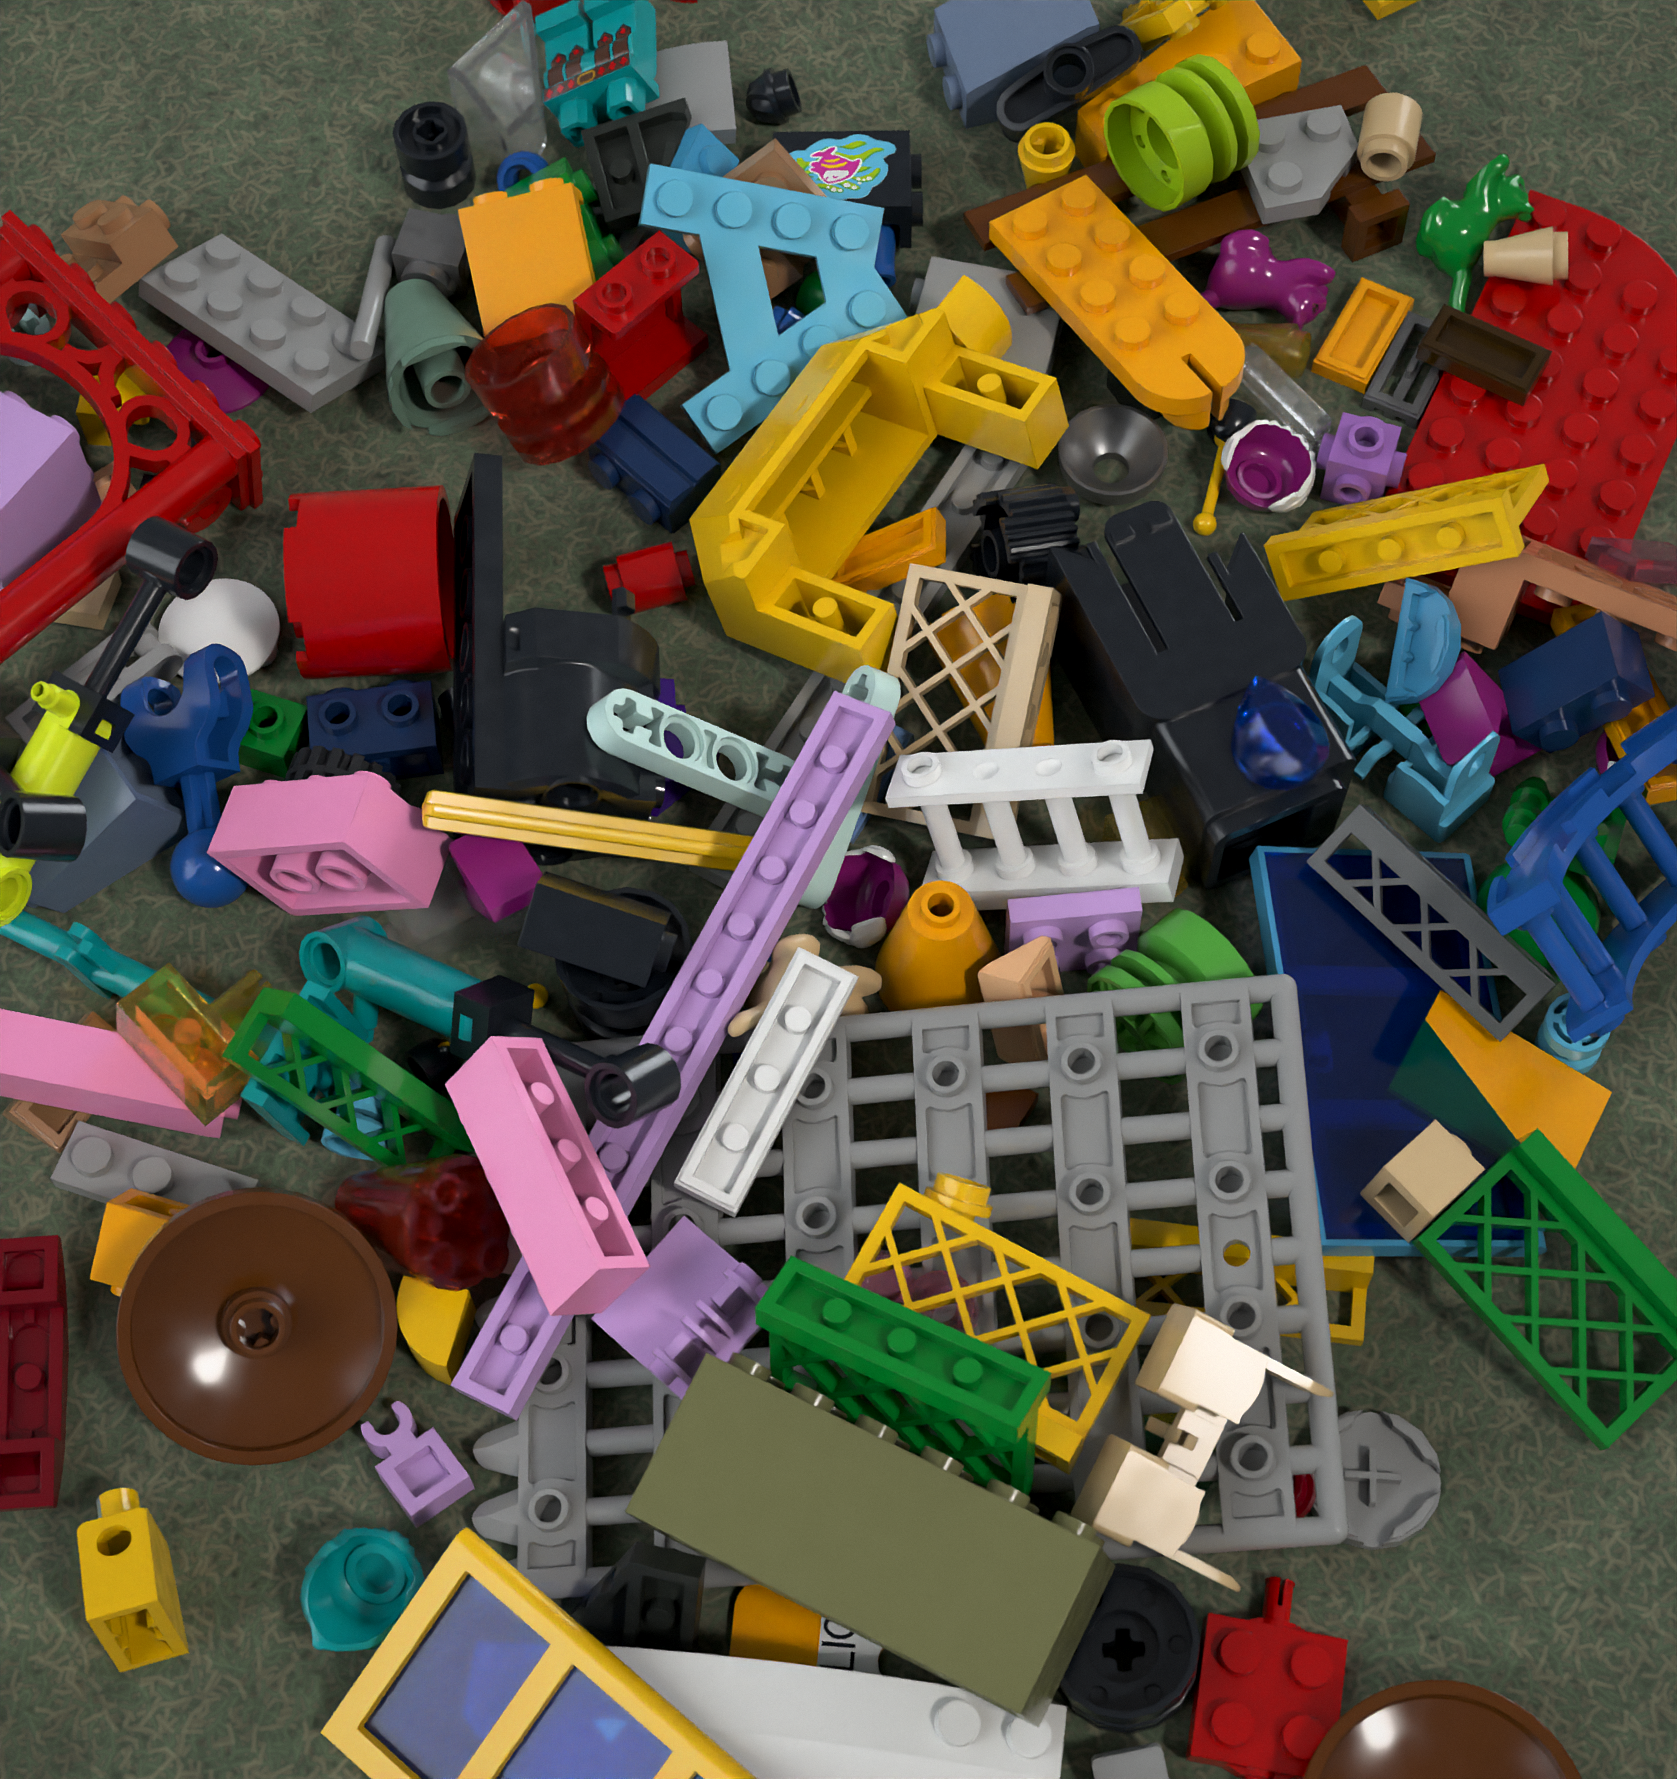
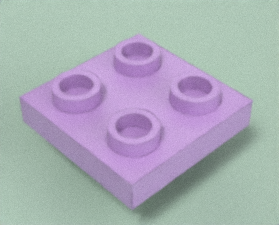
[1004,887,1142,975]

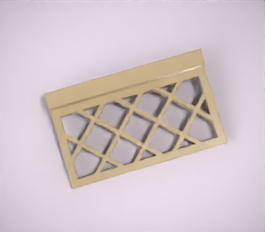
[861,563,1064,840]

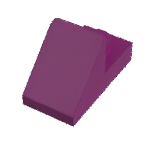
[1419,651,1542,777]
[449,835,543,923]

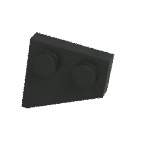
[581,97,692,234]
[568,1541,707,1653]

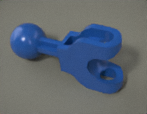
[120,644,253,908]

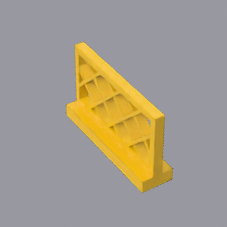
[1264,464,1549,601]
[844,1183,1151,1475]

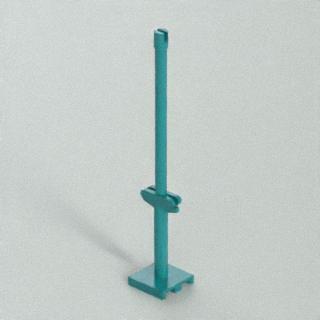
[0,910,369,1146]

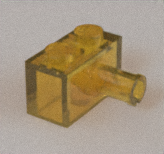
[116,962,273,1126]

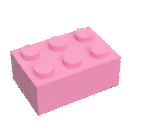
[207,771,453,916]

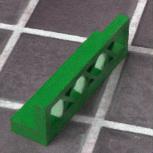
[221,987,476,1194]

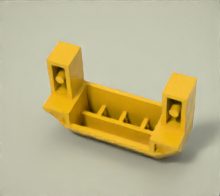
[689,308,1069,683]

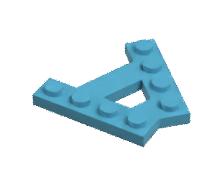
[639,163,908,454]

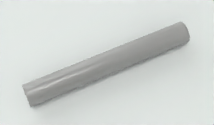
[349,235,396,360]

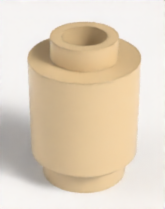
[1357,93,1423,181]

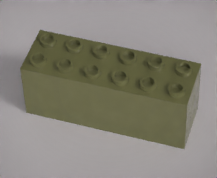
[625,1352,1115,1728]

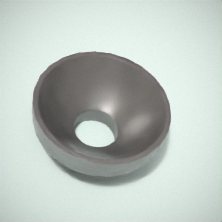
[1058,404,1168,505]

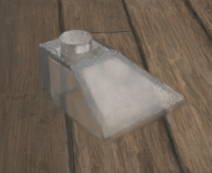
[447,0,548,168]

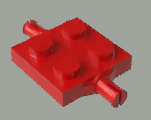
[1186,1577,1348,1779]

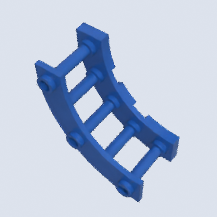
[1487,705,1677,1043]

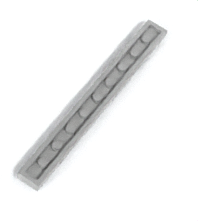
[689,444,1028,889]

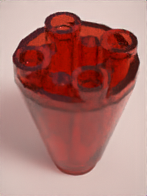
[335,1154,510,1292]

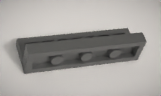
[1306,804,1560,1042]

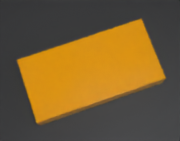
[1311,277,1415,394]
[831,507,946,593]

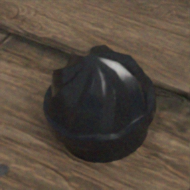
[746,68,802,125]

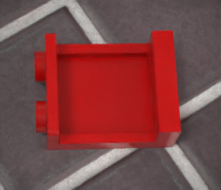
[573,230,709,409]

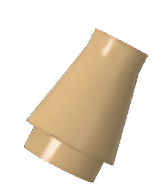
[1484,226,1568,286]

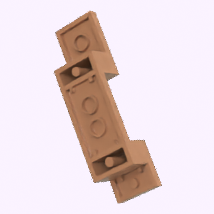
[1377,535,1677,653]

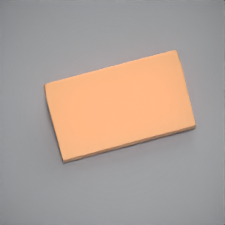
[978,935,1064,1063]

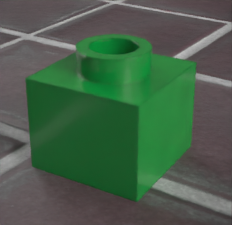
[238,689,309,778]

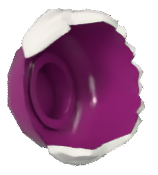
[1221,420,1316,513]
[822,845,910,948]

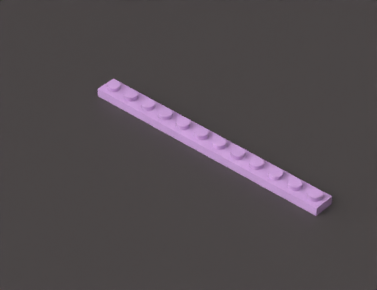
[451,691,896,1421]

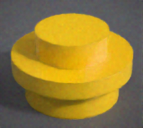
[924,1172,993,1222]

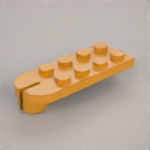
[989,175,1245,430]

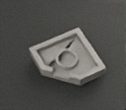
[1241,105,1358,224]

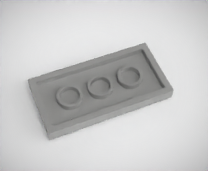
[139,233,386,413]

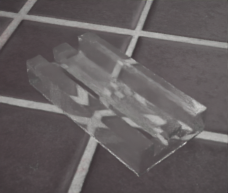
[1236,343,1332,459]

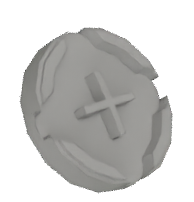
[1310,1410,1441,1550]

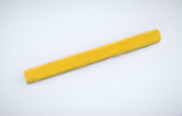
[421,790,754,872]

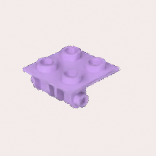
[591,1216,768,1400]

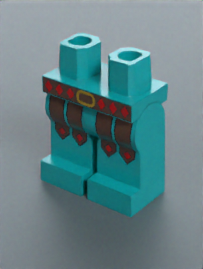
[535,0,660,148]

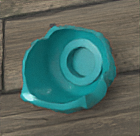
[299,1527,425,1652]

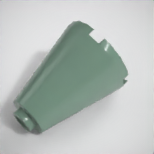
[383,279,505,436]

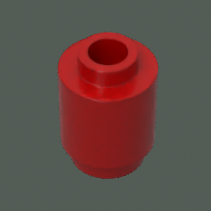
[603,541,696,615]

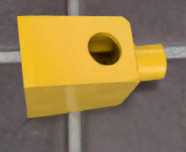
[76,1488,189,1672]

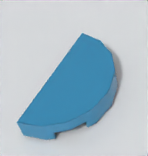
[1384,577,1461,705]

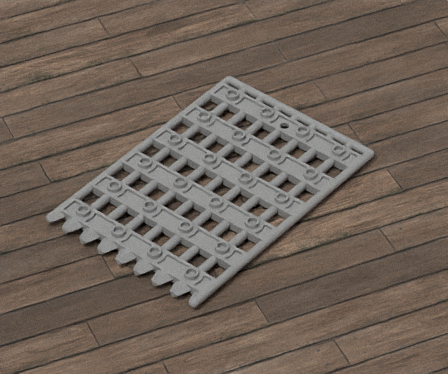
[472,974,1349,1603]

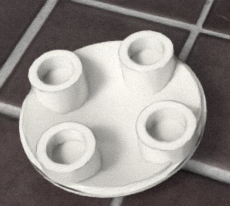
[158,579,280,685]

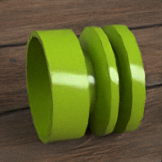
[1104,54,1260,212]

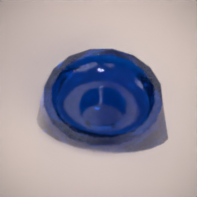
[1231,676,1330,790]

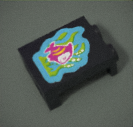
[773,130,923,248]

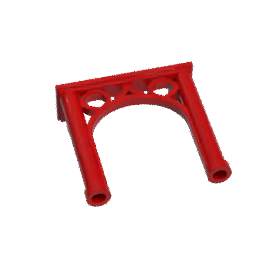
[0,210,263,665]

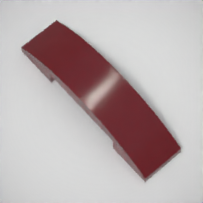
[0,1235,69,1512]

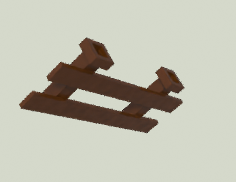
[963,65,1436,359]

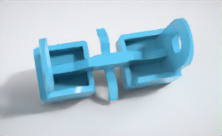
[1309,615,1500,843]

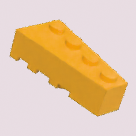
[1075,0,1302,168]

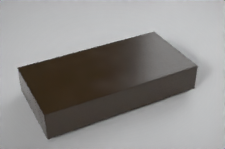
[1415,304,1552,406]

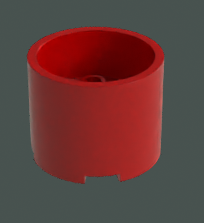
[283,485,454,680]

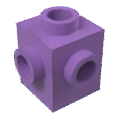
[1316,412,1407,505]

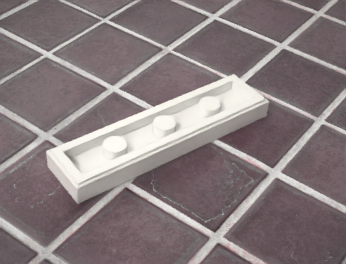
[674,947,858,1218]

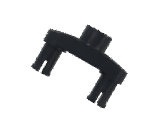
[996,25,1141,143]

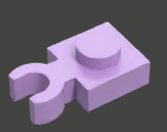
[361,1401,474,1528]

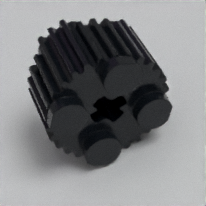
[970,483,1091,604]

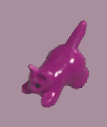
[1200,229,1336,337]

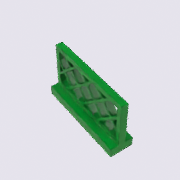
[1411,1128,1677,1450]
[755,1256,1051,1496]

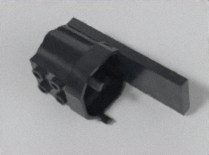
[453,453,665,866]

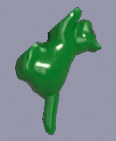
[1415,153,1534,313]

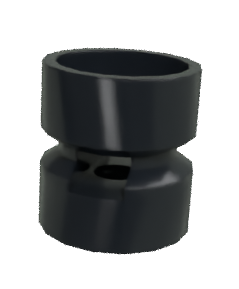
[393,101,476,209]

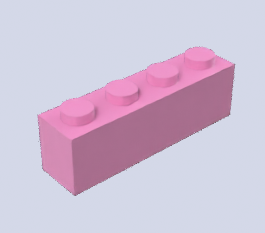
[445,1036,650,1316]

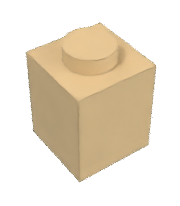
[1360,1119,1485,1243]

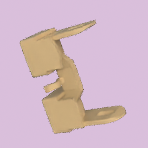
[1071,1303,1334,1592]

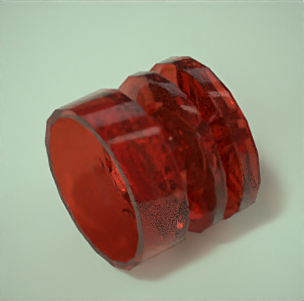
[465,303,624,466]

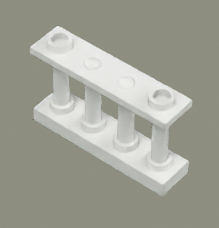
[885,739,1184,910]

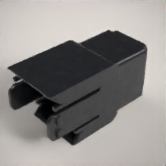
[1045,501,1357,890]

